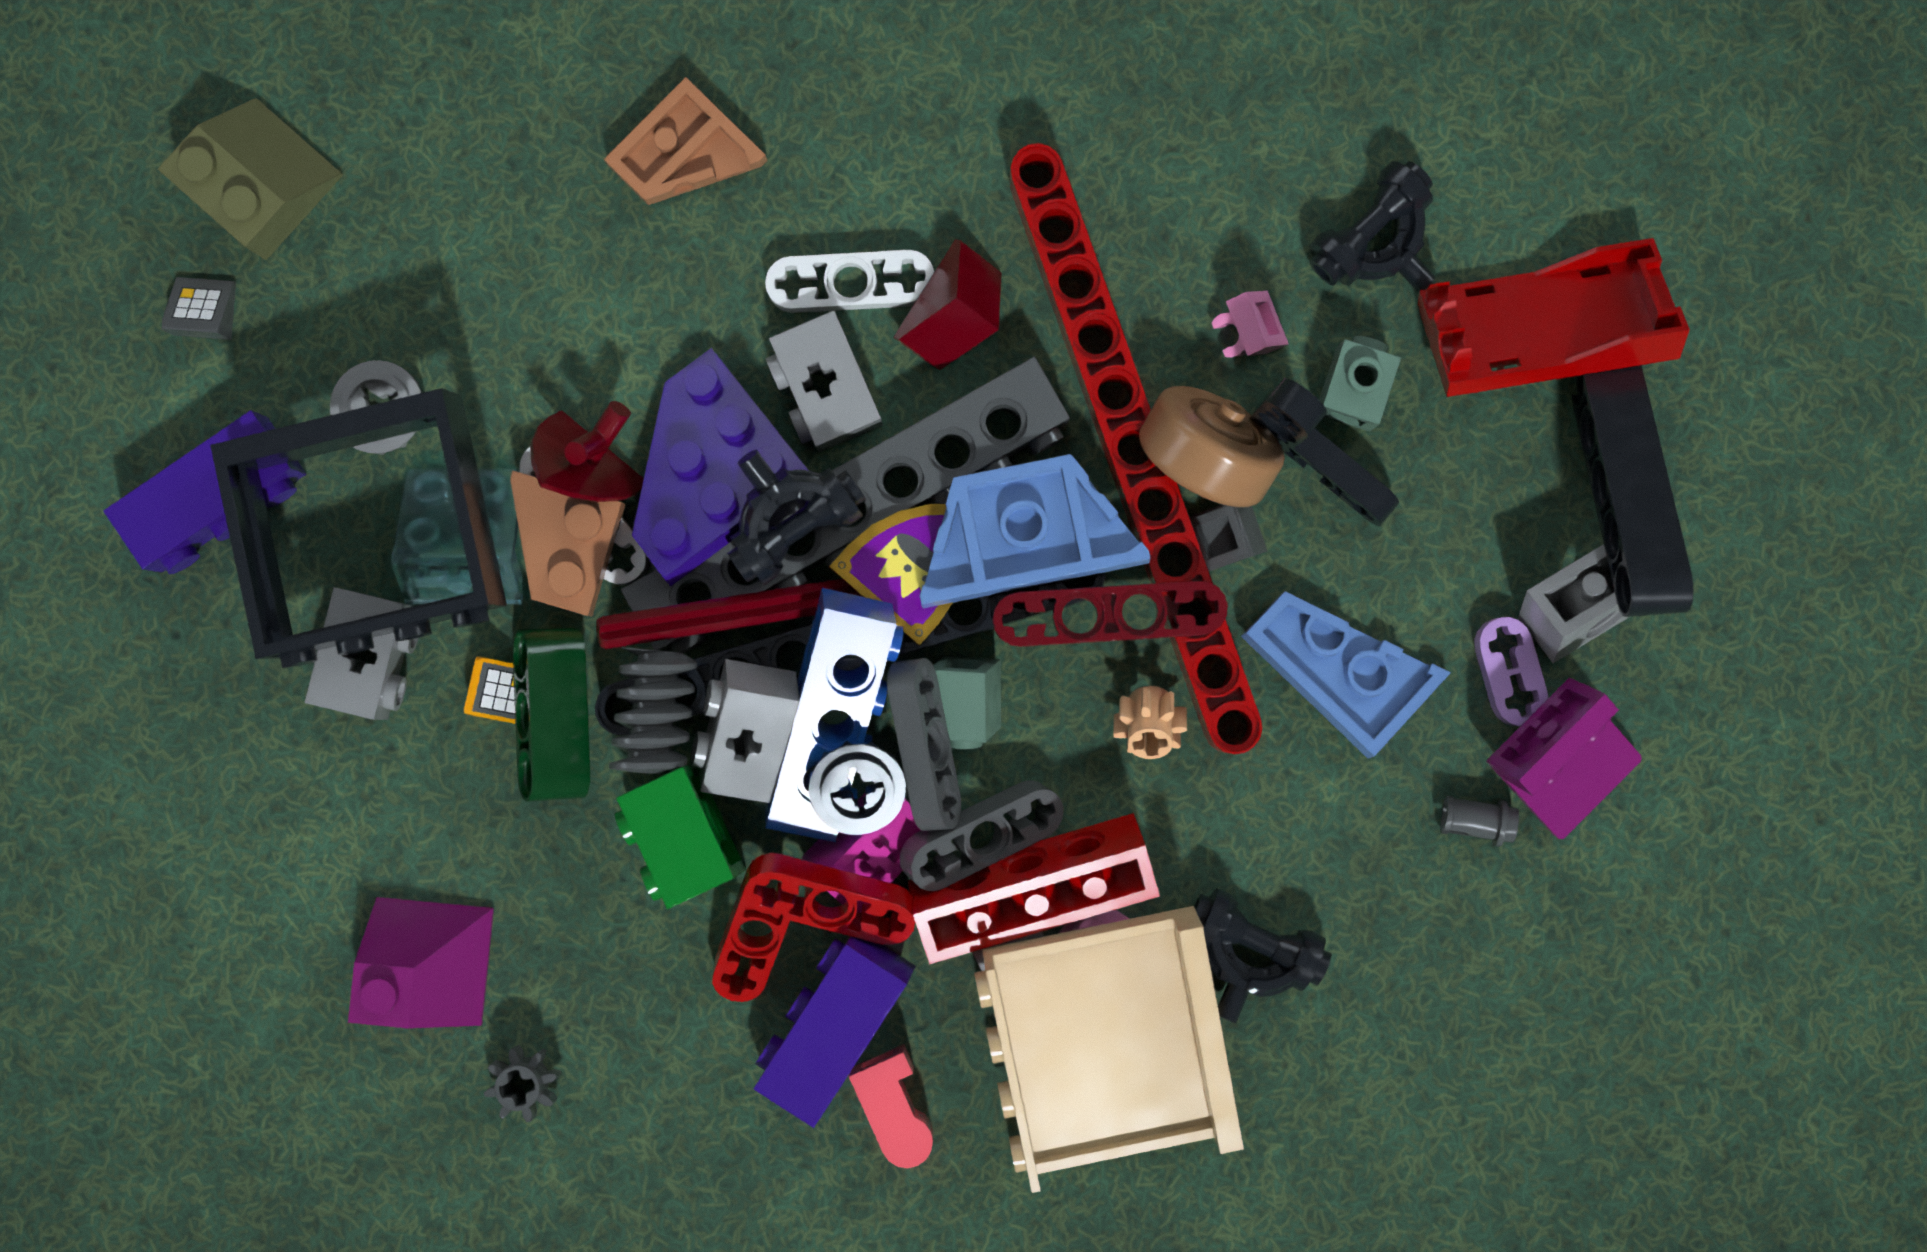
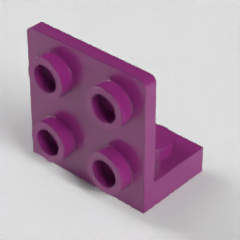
[1486,677,1642,839]

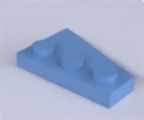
[1241,591,1451,758]

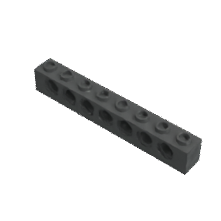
[621,356,1070,654]

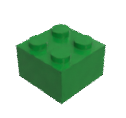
[614,765,747,910]

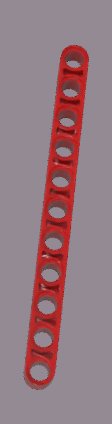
[1009,143,1262,754]

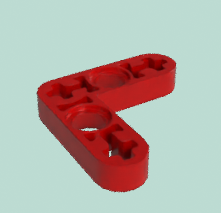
[712,853,915,1002]

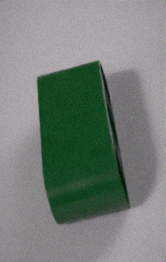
[513,628,590,802]

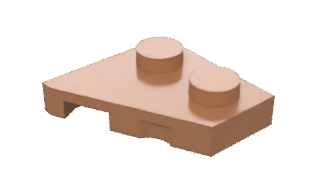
[604,77,768,205]
[510,471,626,617]

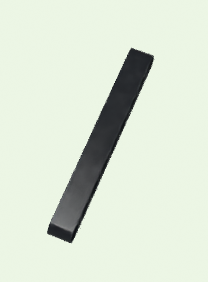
[595,572,1106,735]

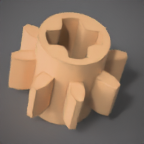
[1113,686,1187,759]

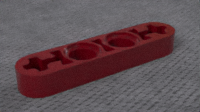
[992,581,1228,647]

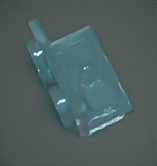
[391,469,524,604]

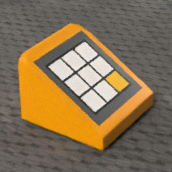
[464,656,515,724]

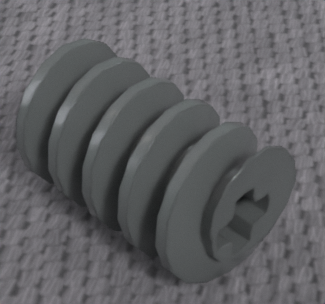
[609,647,697,774]

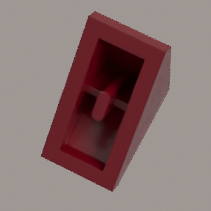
[893,239,1002,370]

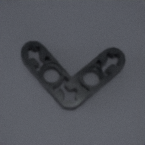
[1249,378,1400,526]

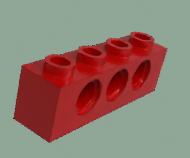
[908,813,1160,965]

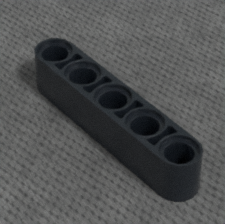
[1572,365,1694,617]

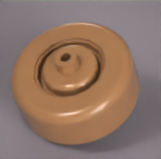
[1139,386,1285,507]

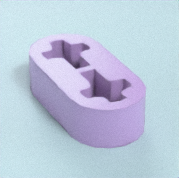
[1474,617,1548,726]

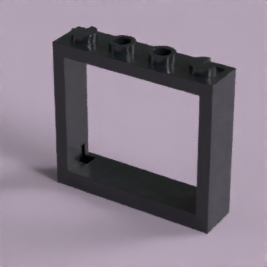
[210,388,507,668]

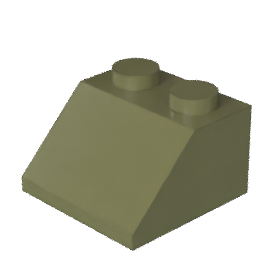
[158,98,343,260]

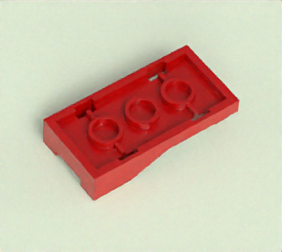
[1418,238,1690,397]

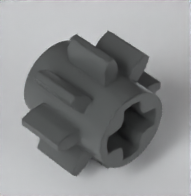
[484,1045,562,1122]

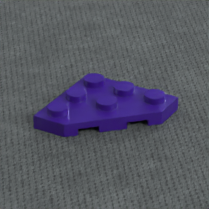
[632,348,808,587]

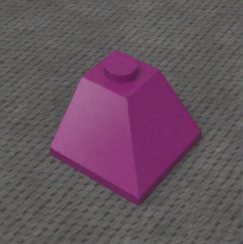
[348,897,494,1028]

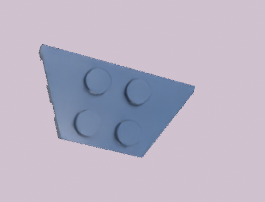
[920,454,1150,608]

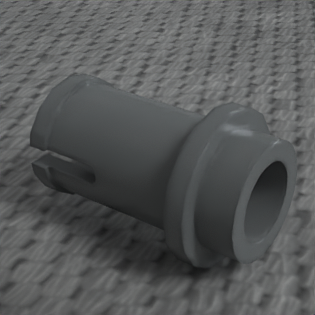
[1440,796,1519,847]

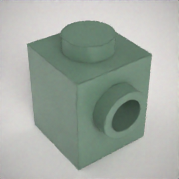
[1319,336,1401,432]
[933,656,1001,749]

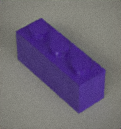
[103,410,306,574]
[754,936,916,1128]

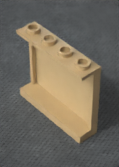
[974,906,1244,1193]

